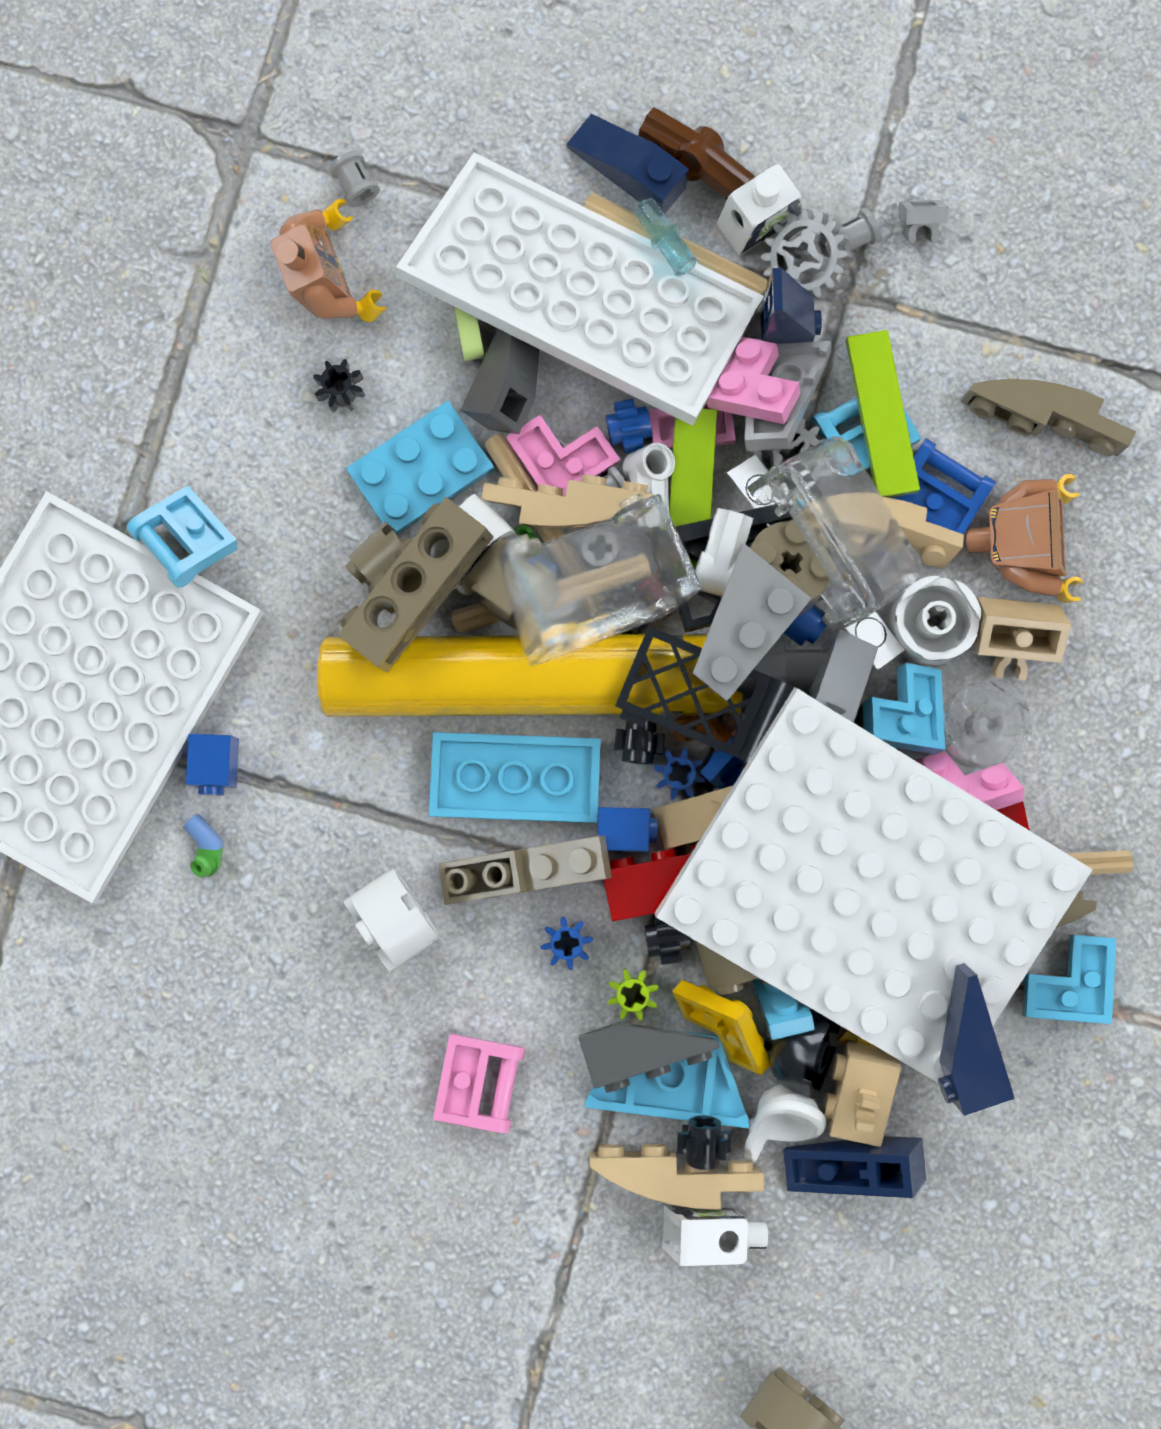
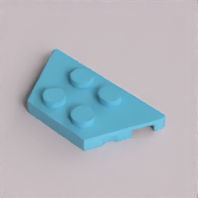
[585,1028,750,1128]

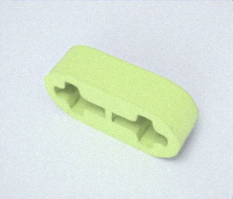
[455,307,485,361]

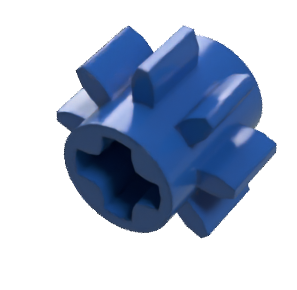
[605,398,652,453]
[653,748,705,800]
[540,917,593,970]

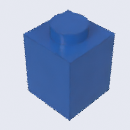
[186,734,239,796]
[598,807,657,852]

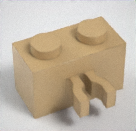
[973,597,1071,681]
[822,1040,901,1147]

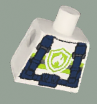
[716,164,803,257]
[662,1205,768,1266]

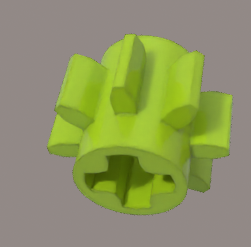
[607,968,659,1021]

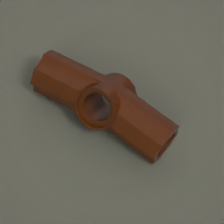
[638,107,756,200]

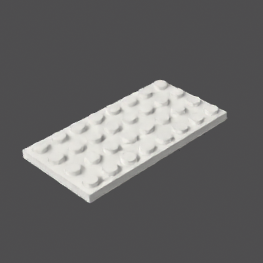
[395,153,764,426]

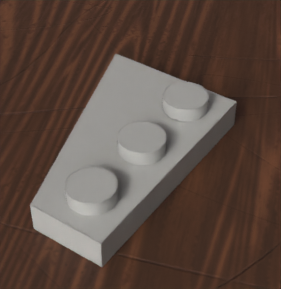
[745,341,832,451]
[693,543,812,701]

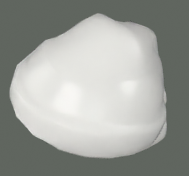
[744,1084,826,1162]

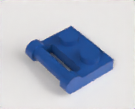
[892,438,996,534]

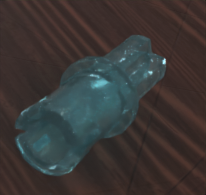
[634,198,698,276]

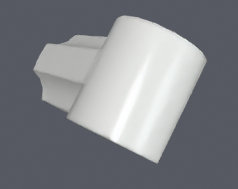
[622,443,675,530]
[691,508,753,597]

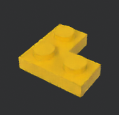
[672,980,769,1076]

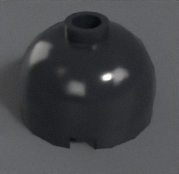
[764,1009,840,1099]

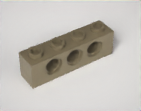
[338,497,494,673]

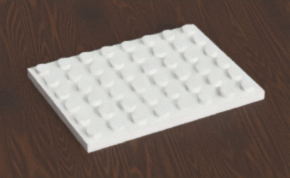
[0,491,264,903]
[655,687,1093,1083]

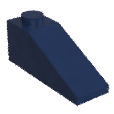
[566,114,689,219]
[760,268,822,344]
[938,963,1015,1116]
[783,1136,927,1198]

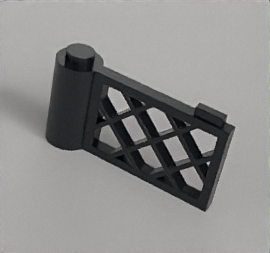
[615,626,810,769]

